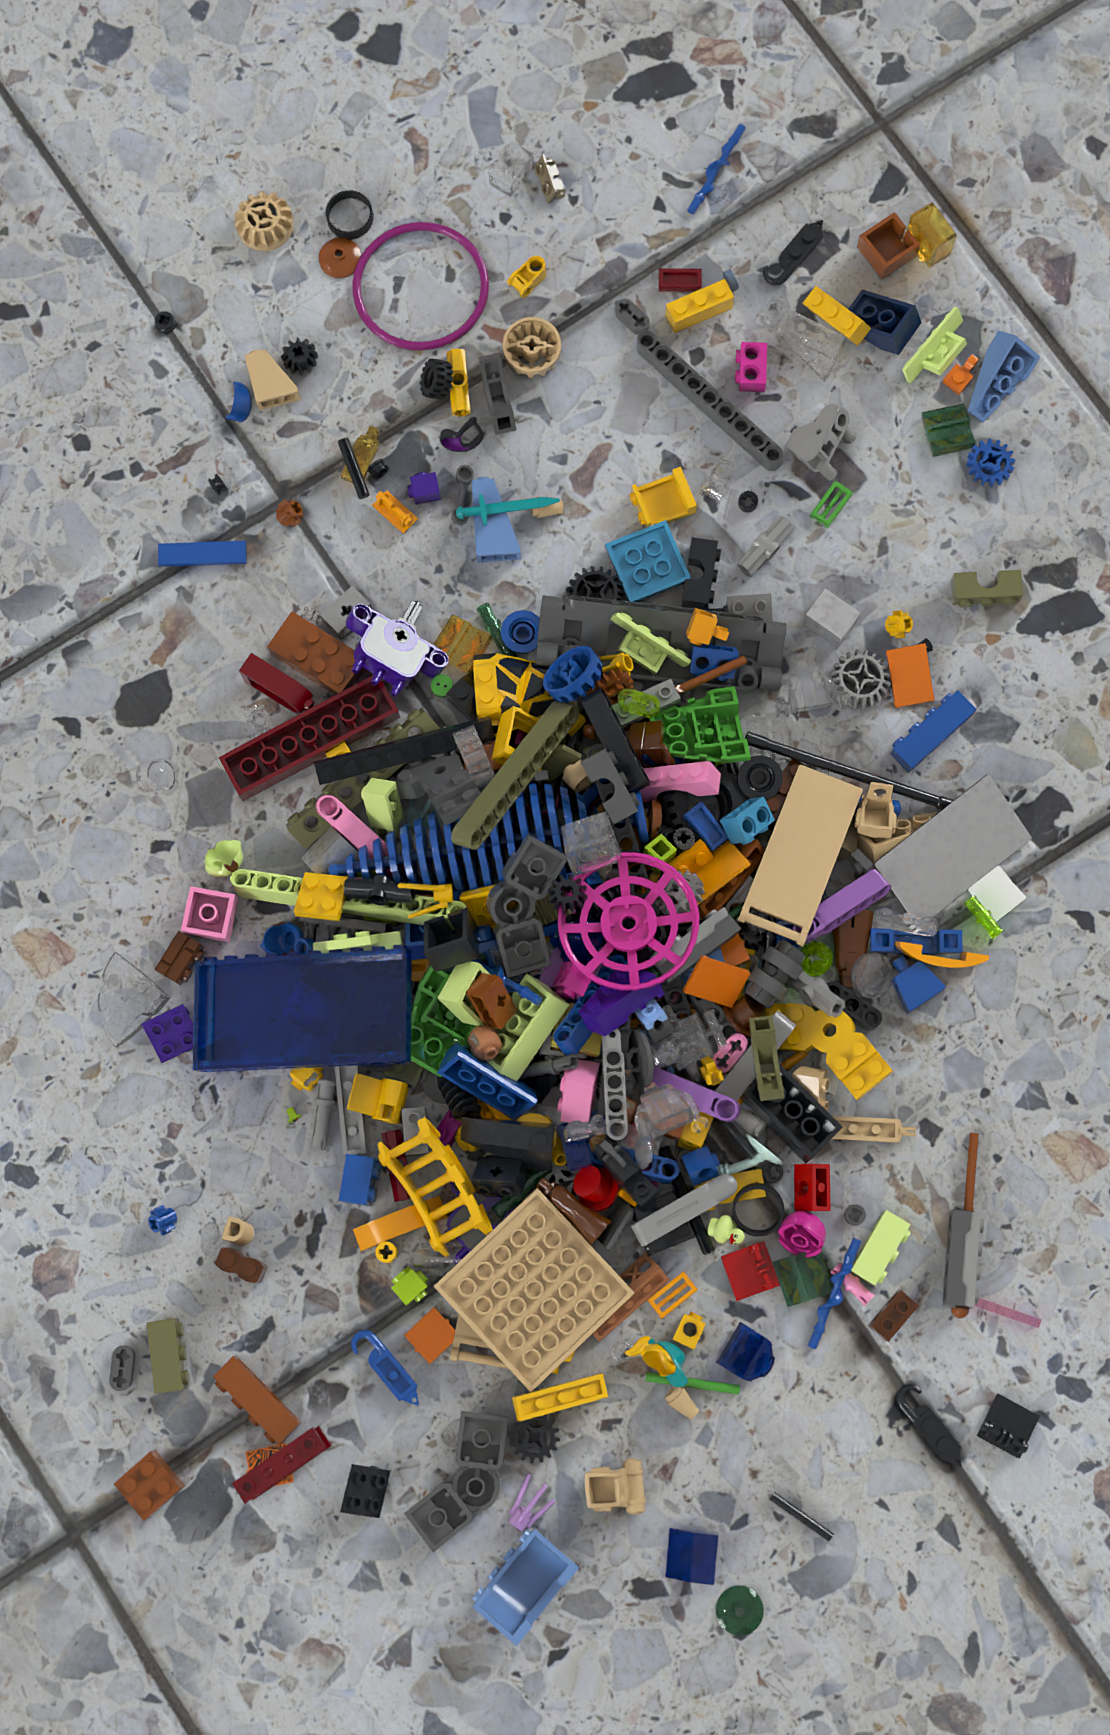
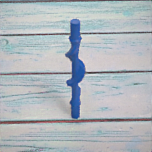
[687,124,746,215]
[472,959,542,1005]
[807,1237,862,1349]

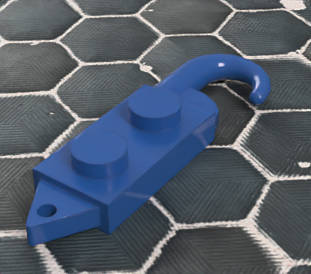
[351,1330,419,1406]

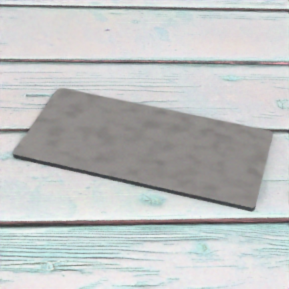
[874,774,1032,927]

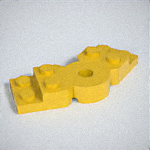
[766,1003,894,1101]

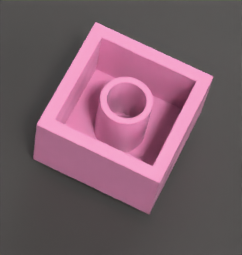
[181,886,239,943]
[557,1058,600,1126]

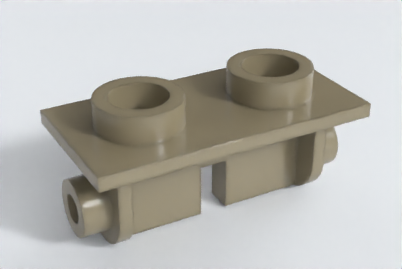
[535,154,566,203]

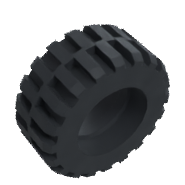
[659,761,749,847]

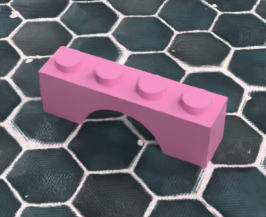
[640,761,721,802]

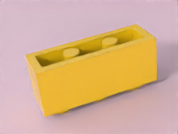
[665,279,734,333]
[803,286,871,346]

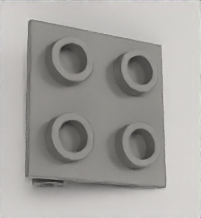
[726,593,772,628]

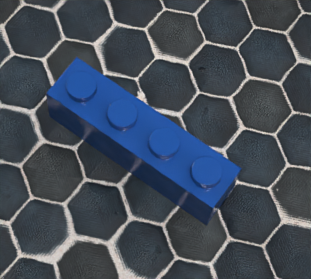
[890,690,977,773]

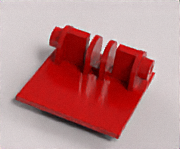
[720,1241,780,1301]

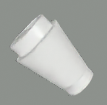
[735,1108,766,1137]

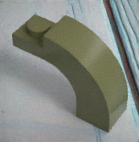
[749,1015,784,1101]

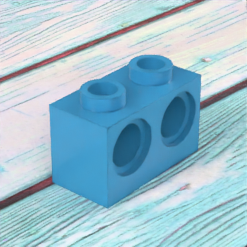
[720,796,775,845]

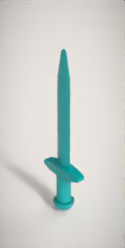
[456,494,560,526]

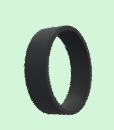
[325,190,373,239]
[732,1183,784,1237]

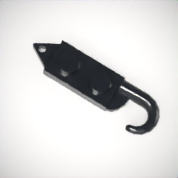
[763,220,823,286]
[896,1384,962,1467]

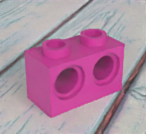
[735,342,767,392]
[551,961,595,999]

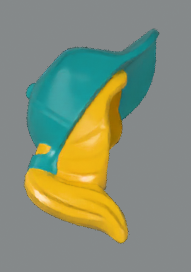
[625,1336,688,1387]

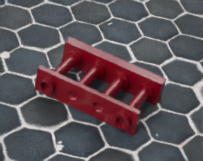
[232,1425,332,1504]

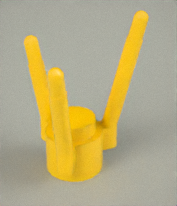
[599,652,633,676]
[398,883,453,919]

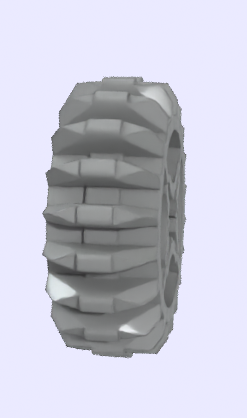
[830,649,891,709]

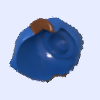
[260,921,305,959]

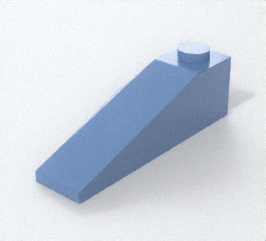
[968,330,1040,422]

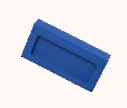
[682,801,728,852]

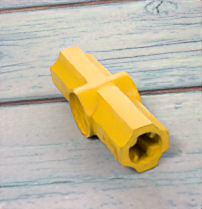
[446,348,471,417]

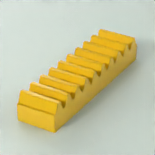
[512,1373,608,1421]

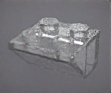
[562,811,622,876]

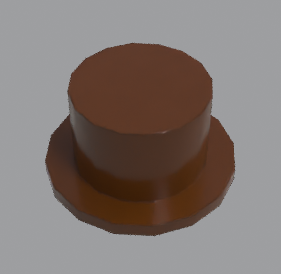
[722,993,766,1038]

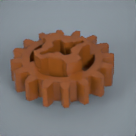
[587,669,635,705]

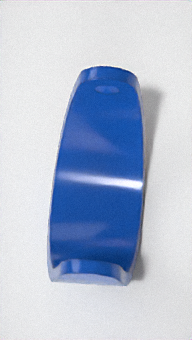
[225,382,252,422]

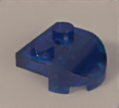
[716,1322,775,1381]

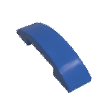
[870,928,963,955]

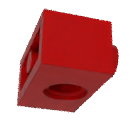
[794,1164,831,1211]

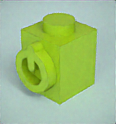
[391,1266,429,1306]

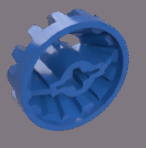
[543,646,602,703]

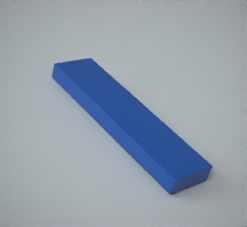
[158,541,247,567]

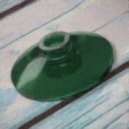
[716,1585,764,1636]

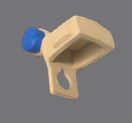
[854,782,902,838]

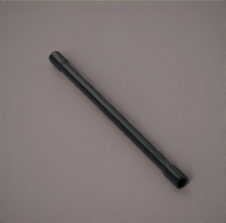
[745,731,953,810]

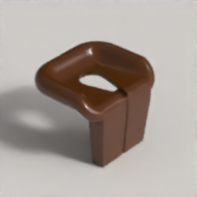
[628,720,677,768]

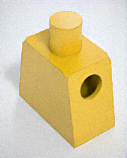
[677,1108,714,1151]

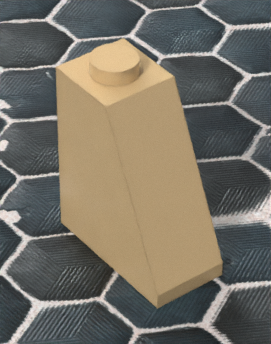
[244,350,301,410]

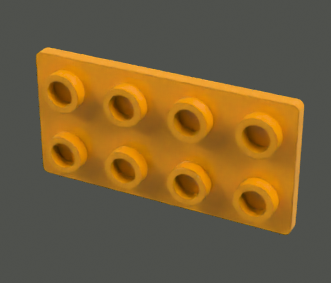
[668,839,750,913]

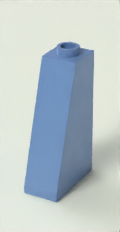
[472,477,521,563]

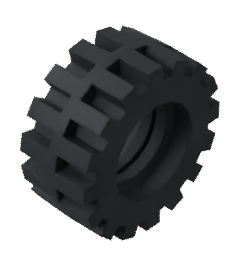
[420,358,453,400]

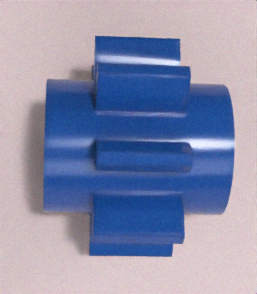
[148,1204,177,1236]

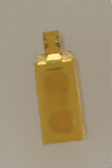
[341,425,379,483]

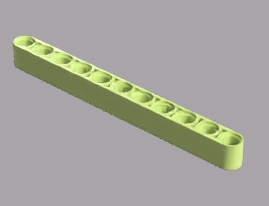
[230,869,466,930]

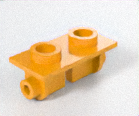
[372,490,418,534]

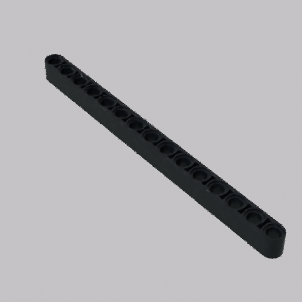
[588,745,705,1074]

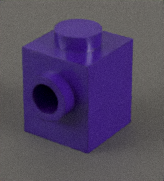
[407,472,441,505]

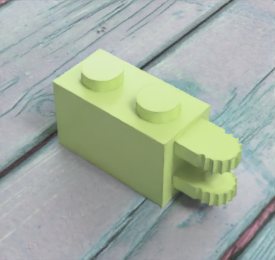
[361,778,404,837]

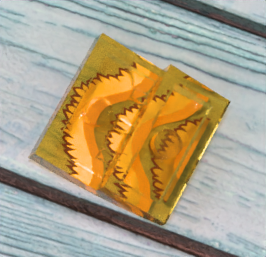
[433,614,493,674]

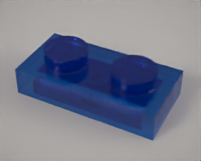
[557,1123,592,1172]

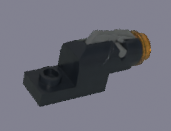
[589,1132,660,1209]

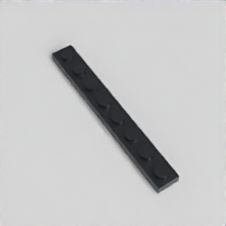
[314,716,495,785]

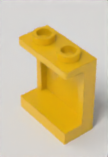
[629,467,697,528]

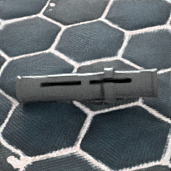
[519,1054,578,1080]

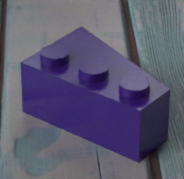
[579,963,665,1036]

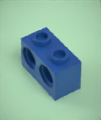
[688,643,738,681]

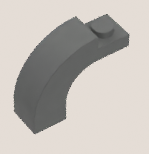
[478,353,517,435]

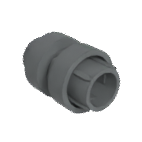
[745,939,805,1008]

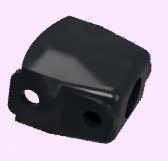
[630,1186,696,1257]

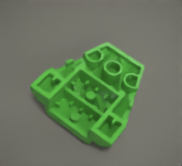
[649,686,751,763]
[401,964,477,1077]

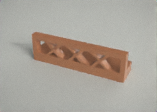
[592,1252,670,1342]

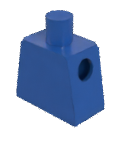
[891,955,946,1014]

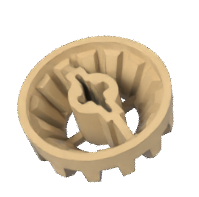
[234,191,294,251]
[503,317,561,378]

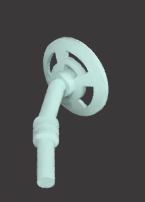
[689,1134,784,1178]

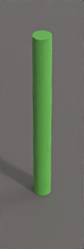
[645,1372,740,1395]

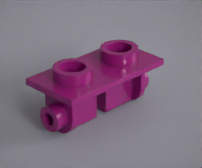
[437,1110,461,1148]

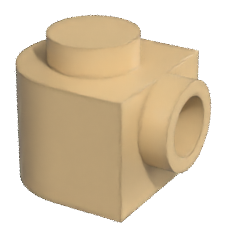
[563,760,591,792]
[222,1216,254,1246]

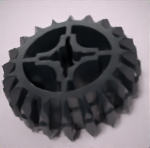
[566,565,625,601]

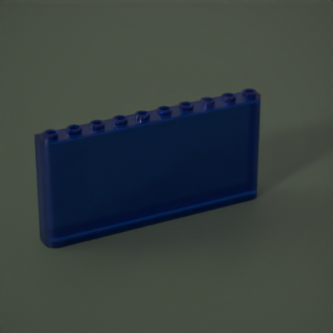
[193,945,412,1072]

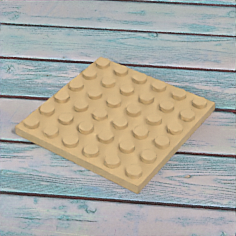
[434,1188,634,1392]

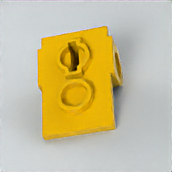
[347,1073,409,1125]

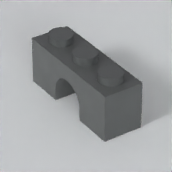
[581,749,640,824]

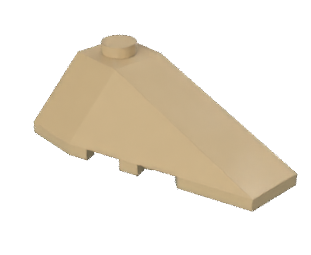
[856,812,938,869]

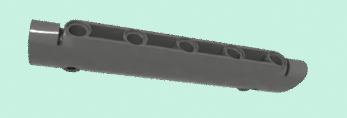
[535,595,787,691]

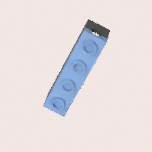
[632,998,674,1043]

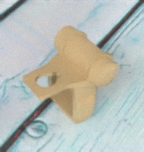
[585,1458,646,1515]

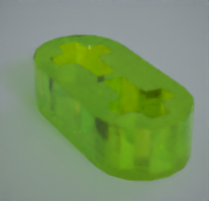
[618,689,660,718]

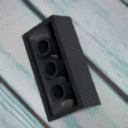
[740,1064,843,1164]

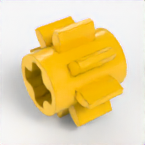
[885,610,913,638]

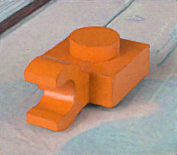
[942,354,979,395]

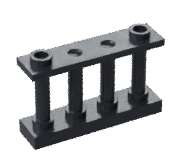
[293,915,393,982]

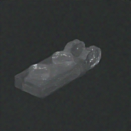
[872,908,938,937]

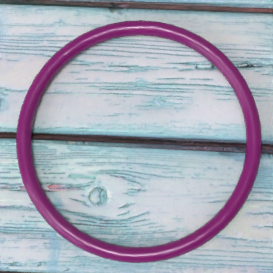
[352,222,489,350]

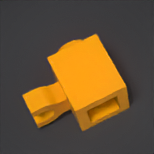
[686,608,729,646]

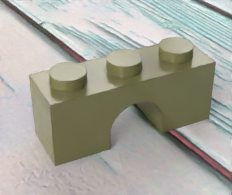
[951,570,1023,608]

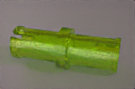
[964,895,1004,939]

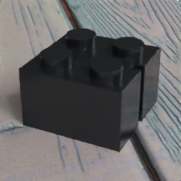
[424,908,478,972]

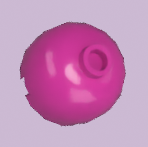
[778,1211,826,1257]

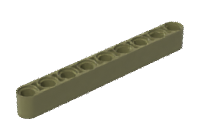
[451,700,579,850]

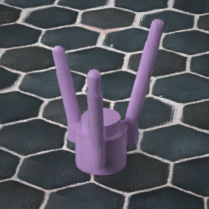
[508,1473,555,1532]

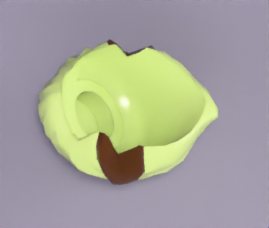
[204,840,243,878]

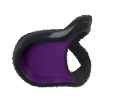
[440,417,483,452]

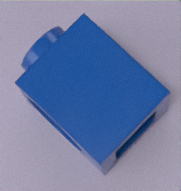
[681,1146,720,1186]

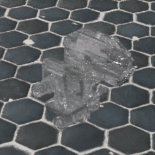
[650,1004,729,1083]

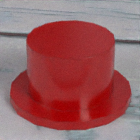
[573,1166,620,1212]

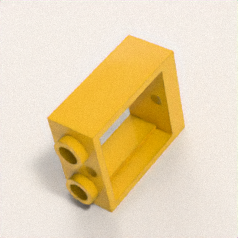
[491,706,542,771]

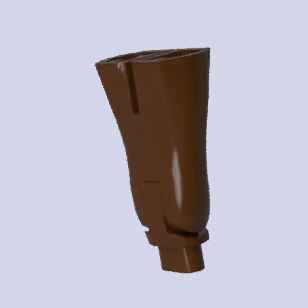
[832,910,874,988]
[536,1177,611,1246]

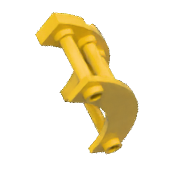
[377,1117,493,1257]

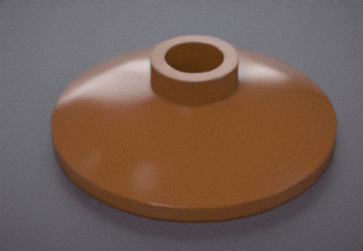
[319,237,361,278]

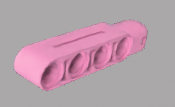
[316,795,405,881]

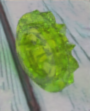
[800,941,833,977]

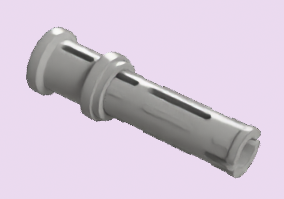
[310,1079,336,1150]

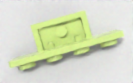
[902,307,967,383]
[610,612,691,674]
[313,931,403,965]

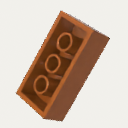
[267,611,365,695]

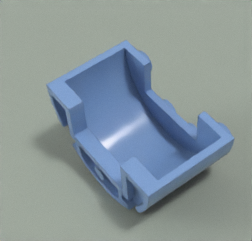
[472,1529,579,1646]

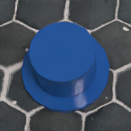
[501,610,540,654]

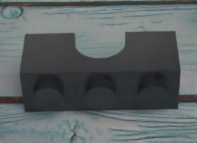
[681,537,721,610]

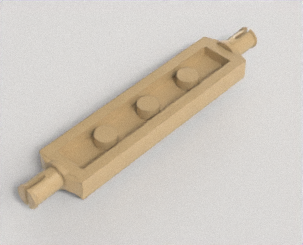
[831,1116,916,1143]

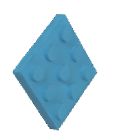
[605,520,691,602]

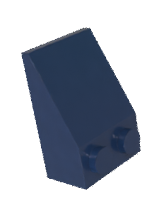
[848,289,922,355]

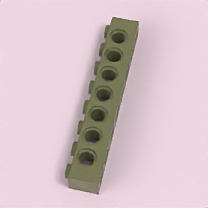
[286,707,440,849]

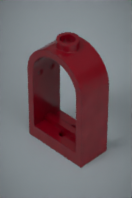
[239,653,315,715]

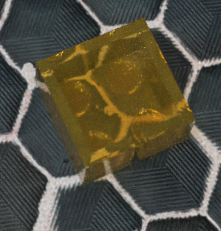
[906,202,957,268]

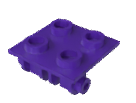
[141,1004,203,1063]

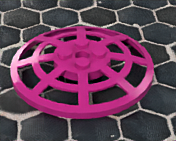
[558,852,699,991]

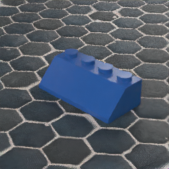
[437,1042,537,1121]

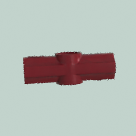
[381,1129,411,1202]

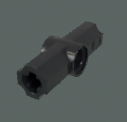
[344,875,416,906]

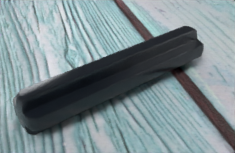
[338,437,370,499]

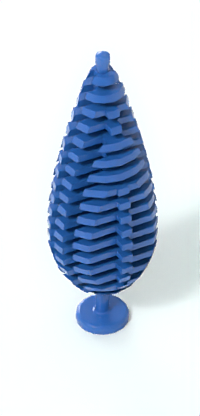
[328,783,649,893]

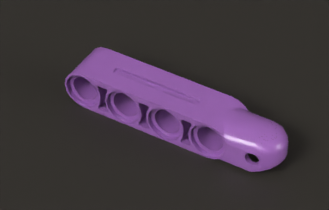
[793,869,891,943]
[635,1066,741,1122]

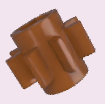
[276,500,303,527]

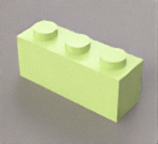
[851,1210,911,1286]

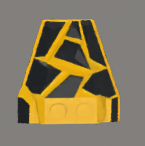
[473,653,555,738]

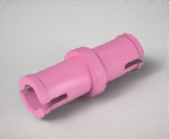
[830,1262,875,1306]

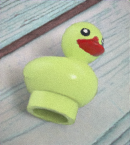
[708,1215,745,1245]

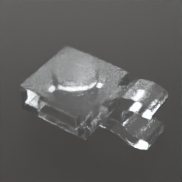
[563,1114,606,1142]

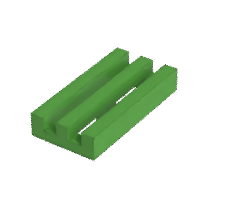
[810,481,853,529]

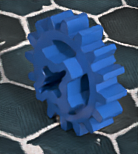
[966,438,1015,487]

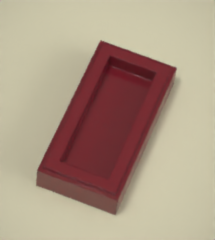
[658,268,702,292]

